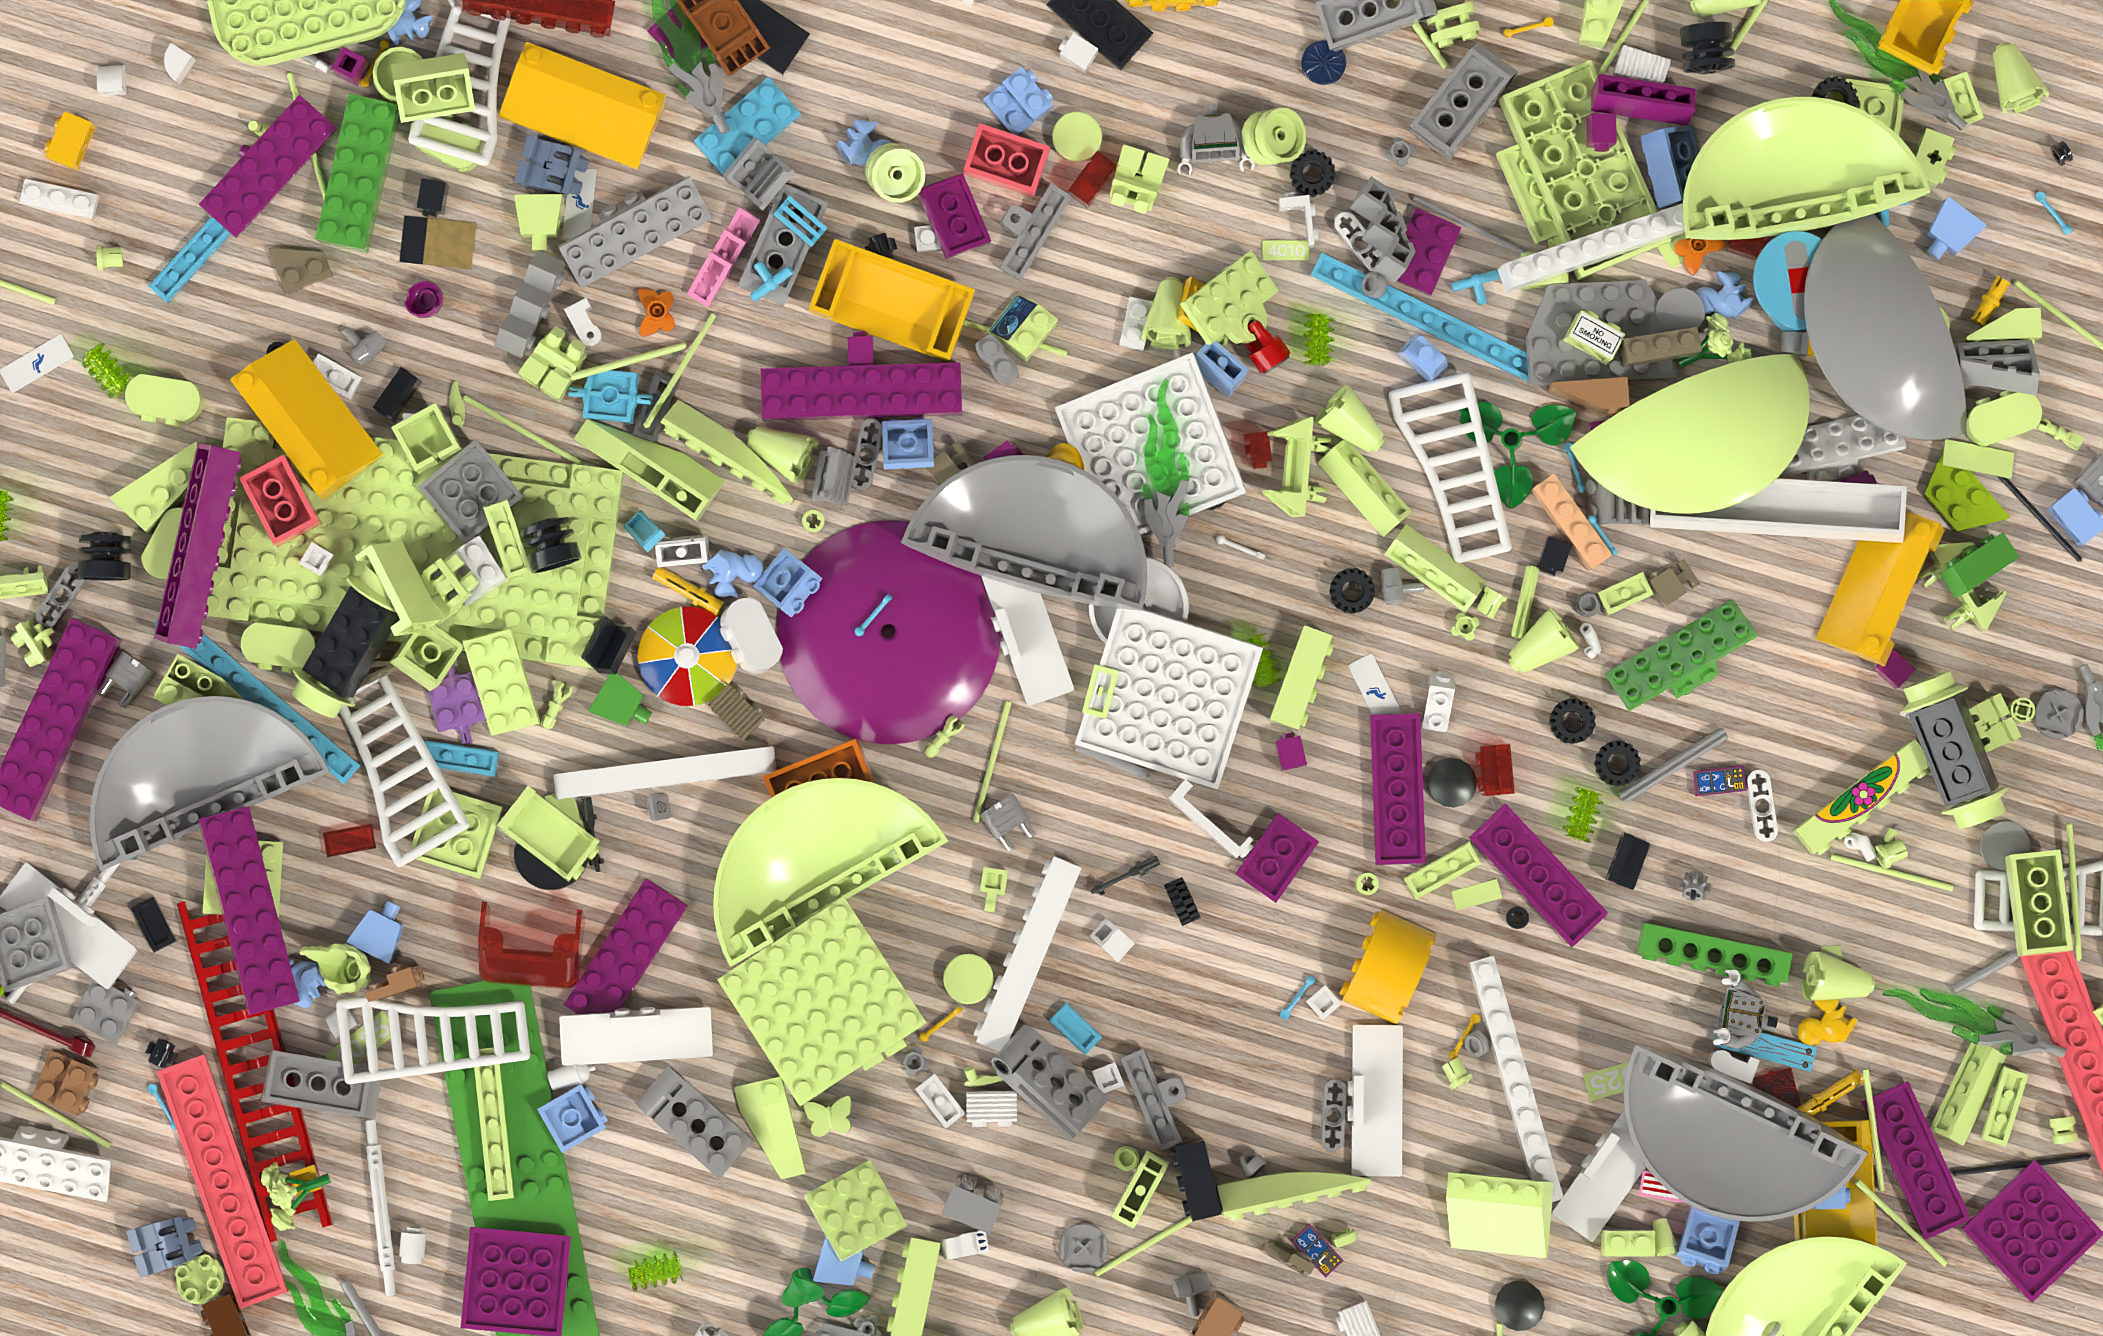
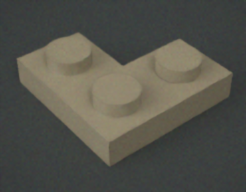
[1261,1241,1315,1276]

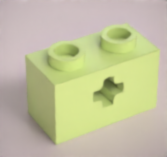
[1914,128,1956,188]

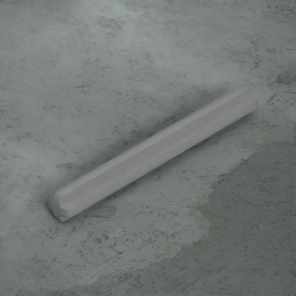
[1618,728,1728,803]

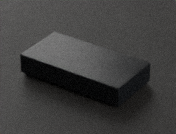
[131,897,177,953]

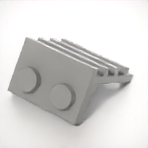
[723,136,795,210]
[812,446,856,505]
[1586,475,1650,525]

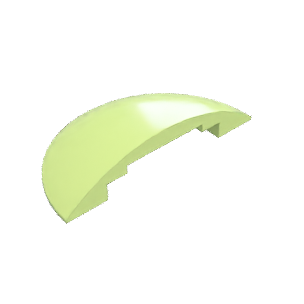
[1682,97,1931,240]
[1570,354,1809,514]
[713,778,948,967]
[1706,1236,1907,1336]

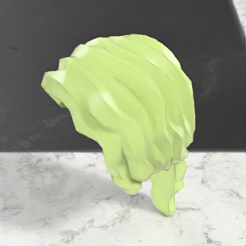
[299,944,371,994]

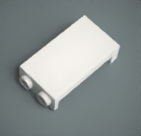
[1168,779,1254,859]

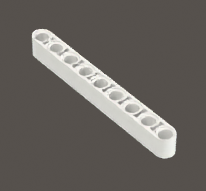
[553,746,777,800]

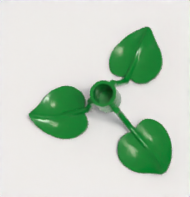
[1459,402,1576,509]
[1607,1260,1723,1336]
[762,1268,870,1336]

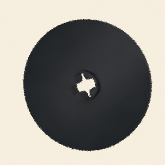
[514,842,589,890]

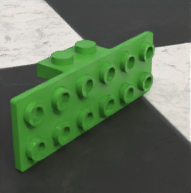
[1605,600,1758,711]

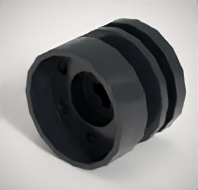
[1680,21,1735,75]
[520,517,582,574]
[78,532,131,581]

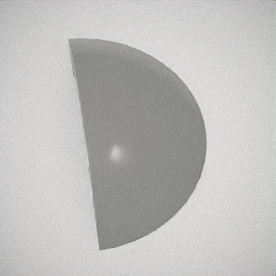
[1804,214,1967,441]
[901,455,1147,611]
[90,696,330,871]
[1624,1044,1868,1221]

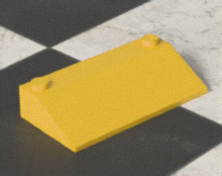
[499,42,666,170]
[809,239,975,363]
[230,339,384,501]
[1816,512,1945,667]
[1794,1120,1878,1246]

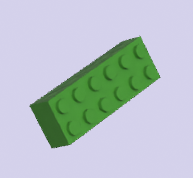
[315,93,400,253]

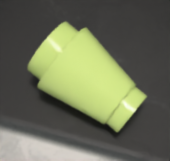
[1652,1218,1678,1257]

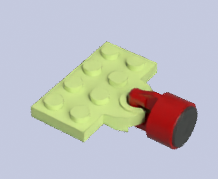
[1180,250,1291,374]

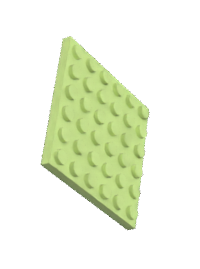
[717,896,927,1106]

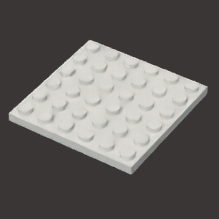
[1055,352,1247,535]
[1075,609,1263,789]

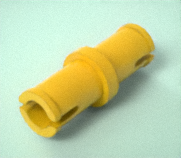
[1971,276,2011,326]

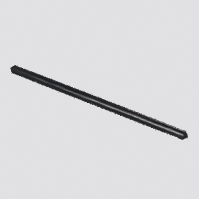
[1997,476,2082,562]
[1952,1154,2091,1176]

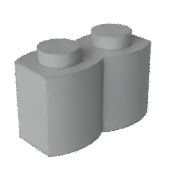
[975,334,1019,387]

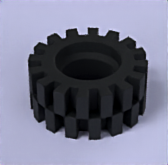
[1811,76,1858,108]
[1290,149,1335,197]
[1329,568,1375,614]
[1549,698,1596,744]
[1594,741,1641,786]
[1164,877,1201,926]

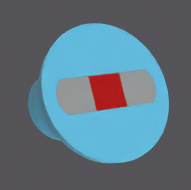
[1753,231,1822,332]

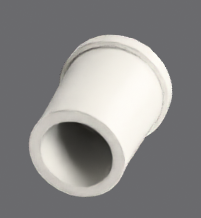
[548,1064,596,1091]

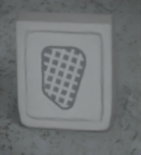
[647,794,672,821]

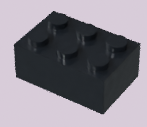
[1170,1138,1222,1222]

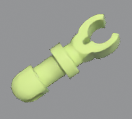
[2036,418,2084,450]
[541,681,572,729]
[924,715,964,758]

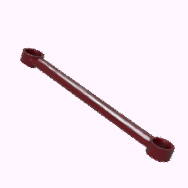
[0,1006,96,1058]

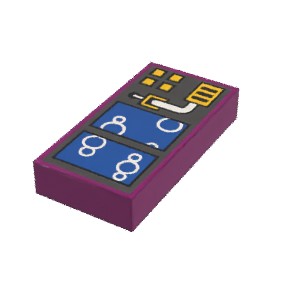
[1693,766,1746,797]
[1291,1224,1344,1278]

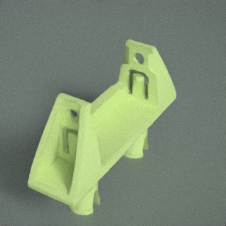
[1262,417,1331,517]
[1917,542,2007,632]

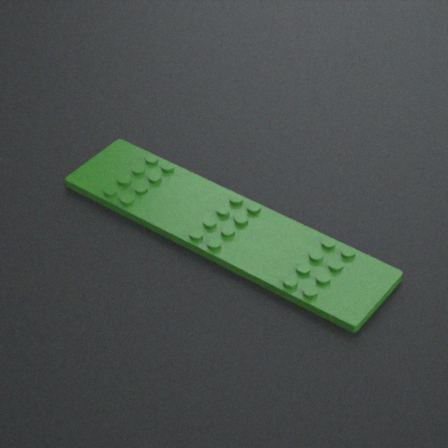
[430,973,600,1336]

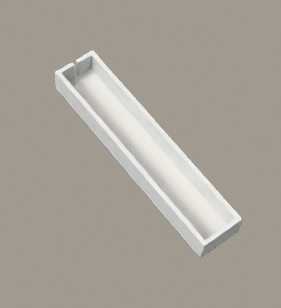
[1650,478,1907,543]

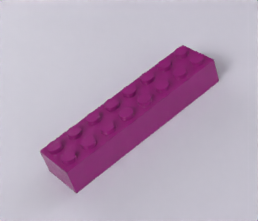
[761,362,962,421]
[154,443,242,649]
[0,618,122,821]
[198,806,300,1015]

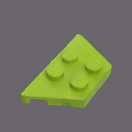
[1923,447,2010,532]

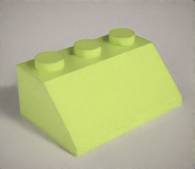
[391,53,475,123]

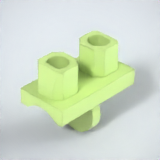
[11,620,54,667]

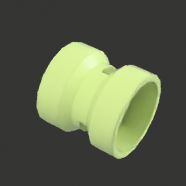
[2007,698,2035,724]
[2049,1115,2078,1144]

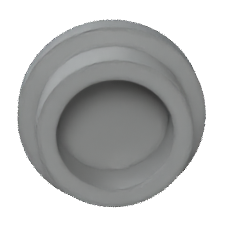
[1575,592,1600,617]

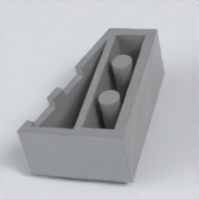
[1956,340,2040,396]

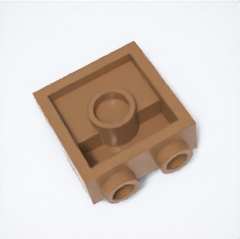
[365,964,425,1002]
[32,1050,100,1116]

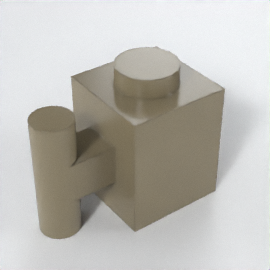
[925,441,976,486]
[1648,559,1700,607]

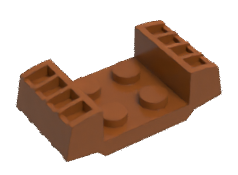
[676,0,770,76]

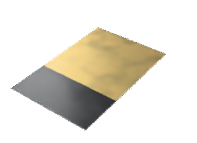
[399,216,476,270]

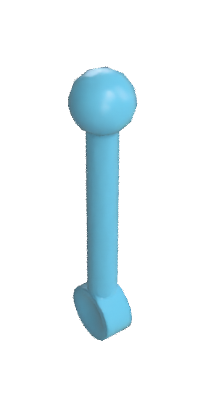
[2035,192,2072,234]
[1564,443,1586,493]
[1587,515,1618,556]
[855,594,892,636]
[1280,976,1316,1019]
[147,1084,177,1130]

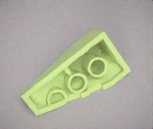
[734,1076,806,1179]

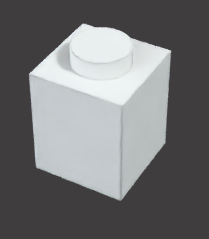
[1058,33,1098,73]

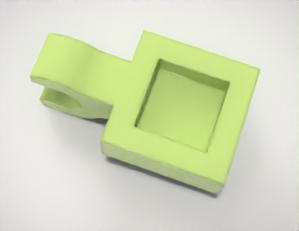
[980,867,1008,913]

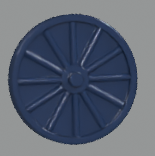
[1301,40,1346,85]

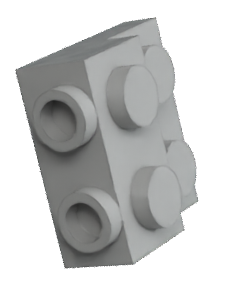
[72,979,141,1045]

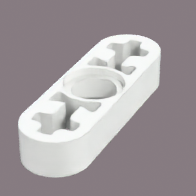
[1334,212,1382,273]
[1746,770,1778,842]

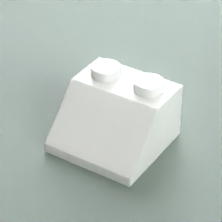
[448,536,509,607]

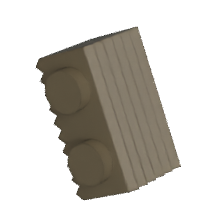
[708,684,765,741]

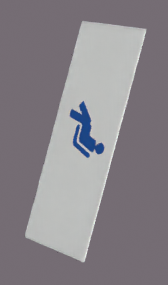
[562,169,597,239]
[0,334,74,394]
[1348,653,1403,715]

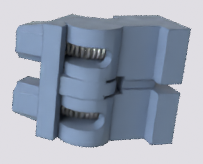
[514,135,589,195]
[126,1216,203,1278]

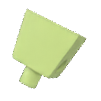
[514,194,564,252]

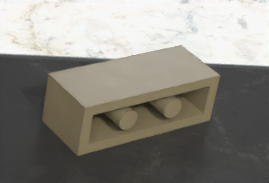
[1619,327,1702,368]

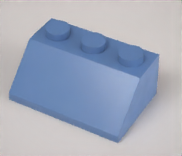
[1640,126,1700,208]

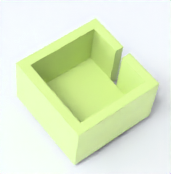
[391,403,463,474]

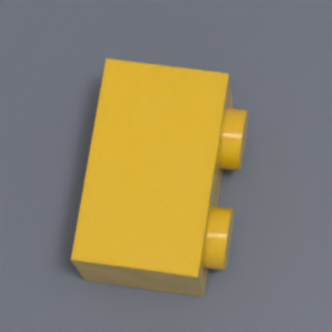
[44,111,96,171]

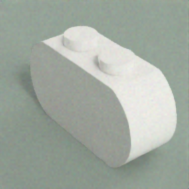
[720,598,783,674]

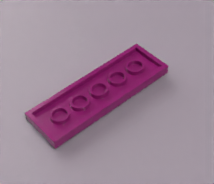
[199,94,337,239]
[1370,713,1426,865]
[1468,803,1609,948]
[563,879,688,1014]
[1861,1081,1971,1240]

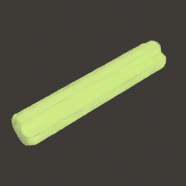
[1511,565,1539,639]

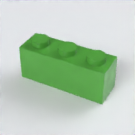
[1939,532,2020,599]

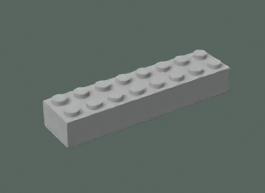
[942,1174,1004,1234]

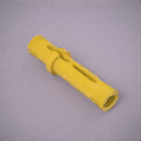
[652,567,725,616]
[1797,1069,1864,1116]

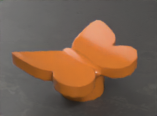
[1674,238,1727,276]
[638,288,675,337]

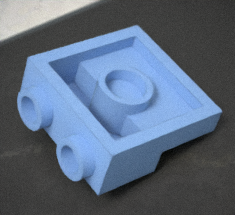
[983,66,1053,136]
[882,418,934,469]
[753,548,822,617]
[537,1084,608,1153]
[1675,1206,1740,1274]

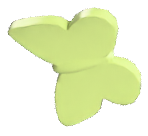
[804,1096,852,1137]

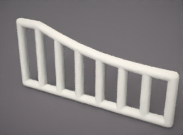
[408,0,517,166]
[1388,372,1512,563]
[339,675,470,867]
[1974,861,2103,936]
[336,996,531,1084]

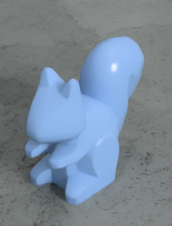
[387,0,433,45]
[835,119,891,165]
[1695,271,1753,319]
[702,549,763,598]
[289,959,326,1008]

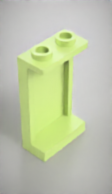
[355,540,442,636]
[497,786,601,882]

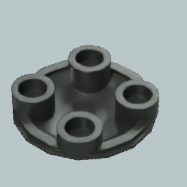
[1427,758,1477,808]
[1495,1281,1545,1331]

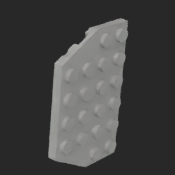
[1526,280,1678,386]

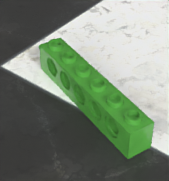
[1636,923,1793,987]

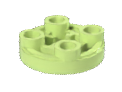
[1052,112,1102,162]
[943,954,994,1004]

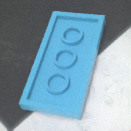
[694,76,801,180]

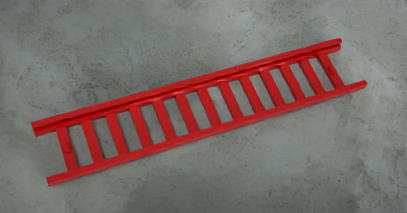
[177,901,333,1243]

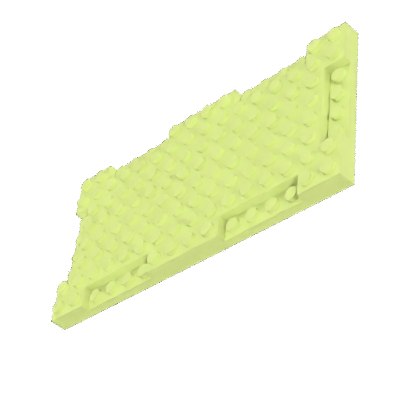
[207,417,624,669]

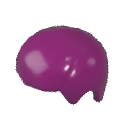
[404,280,443,318]

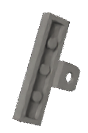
[999,183,1072,281]
[1120,1048,1188,1151]

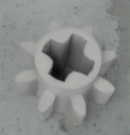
[1679,871,1712,902]

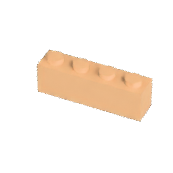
[1531,474,1612,571]

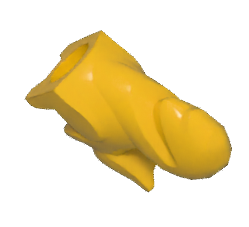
[1797,999,1858,1046]

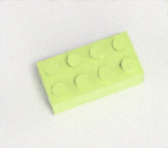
[2005,850,2073,957]

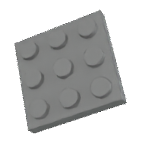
[418,439,524,544]
[0,896,73,992]

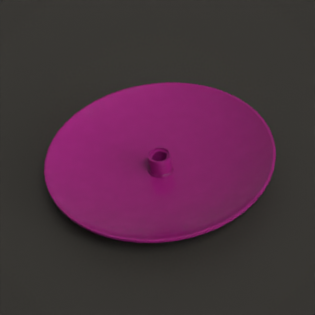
[777,521,1001,744]

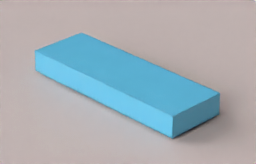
[424,740,500,777]

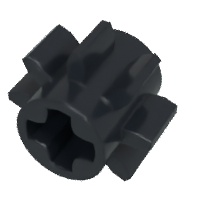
[865,233,897,259]
[145,1038,178,1068]

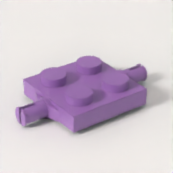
[428,664,486,744]

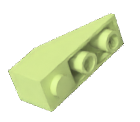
[1962,308,2042,344]

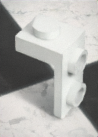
[1278,192,1318,248]
[1422,671,1455,732]

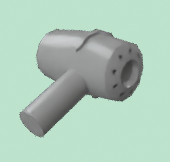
[341,327,387,366]
[1381,568,1424,605]
[1172,1272,1210,1317]

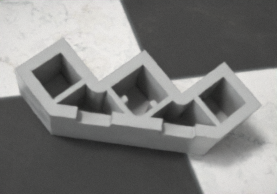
[1350,176,1416,283]
[495,250,566,358]

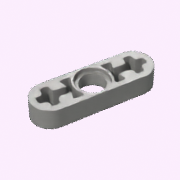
[851,419,883,491]
[36,564,87,628]
[1321,1079,1347,1152]

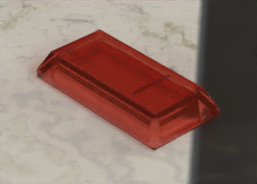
[323,824,377,858]

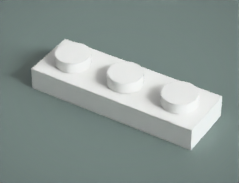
[19,179,99,220]

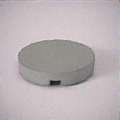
[1656,287,1706,332]
[2033,689,2084,739]
[1979,821,2030,871]
[1059,1222,1109,1273]

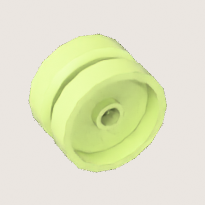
[373,47,423,104]
[1242,108,1306,165]
[865,143,925,203]

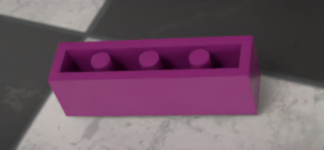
[1591,74,1696,126]

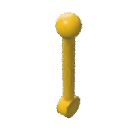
[1503,17,1554,38]
[360,40,389,87]
[919,1006,963,1042]
[1449,1014,1480,1060]

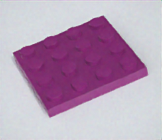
[1961,1160,2103,1303]
[460,1227,572,1336]

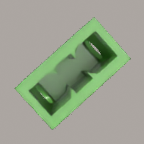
[589,673,653,727]

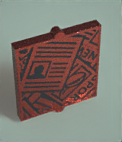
[1752,1067,1801,1108]

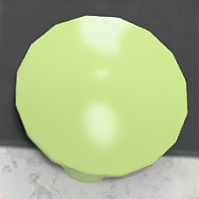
[175,1254,224,1305]

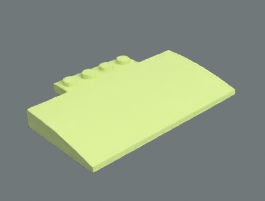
[1496,60,1671,281]

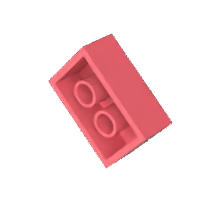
[963,123,1050,198]
[239,455,322,547]

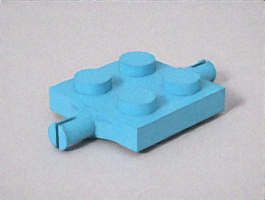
[568,370,653,424]

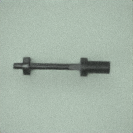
[582,797,604,872]
[1090,856,1160,896]

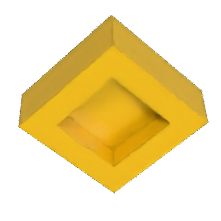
[289,1165,322,1197]

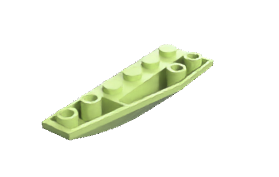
[661,400,794,505]
[573,419,725,523]
[153,654,245,705]
[1216,1171,1371,1220]

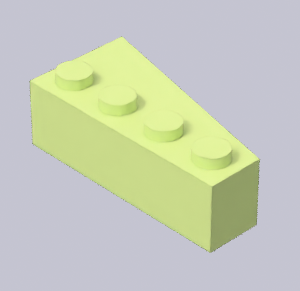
[1578,0,1624,48]
[109,442,198,534]

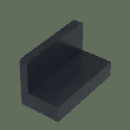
[372,367,422,422]
[581,616,637,675]
[1605,832,1650,890]

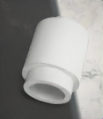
[399,1227,426,1264]

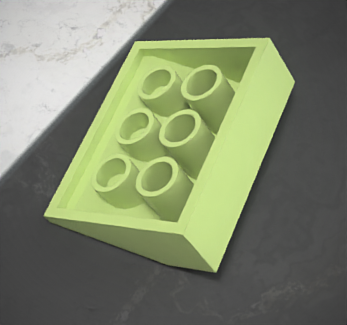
[1446,1172,1554,1258]

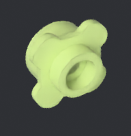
[1451,612,1479,641]

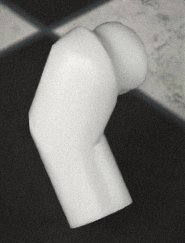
[1580,623,1602,659]
[1844,832,1878,862]

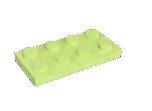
[463,627,540,736]

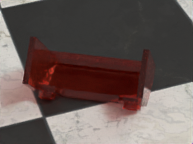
[478,902,586,989]

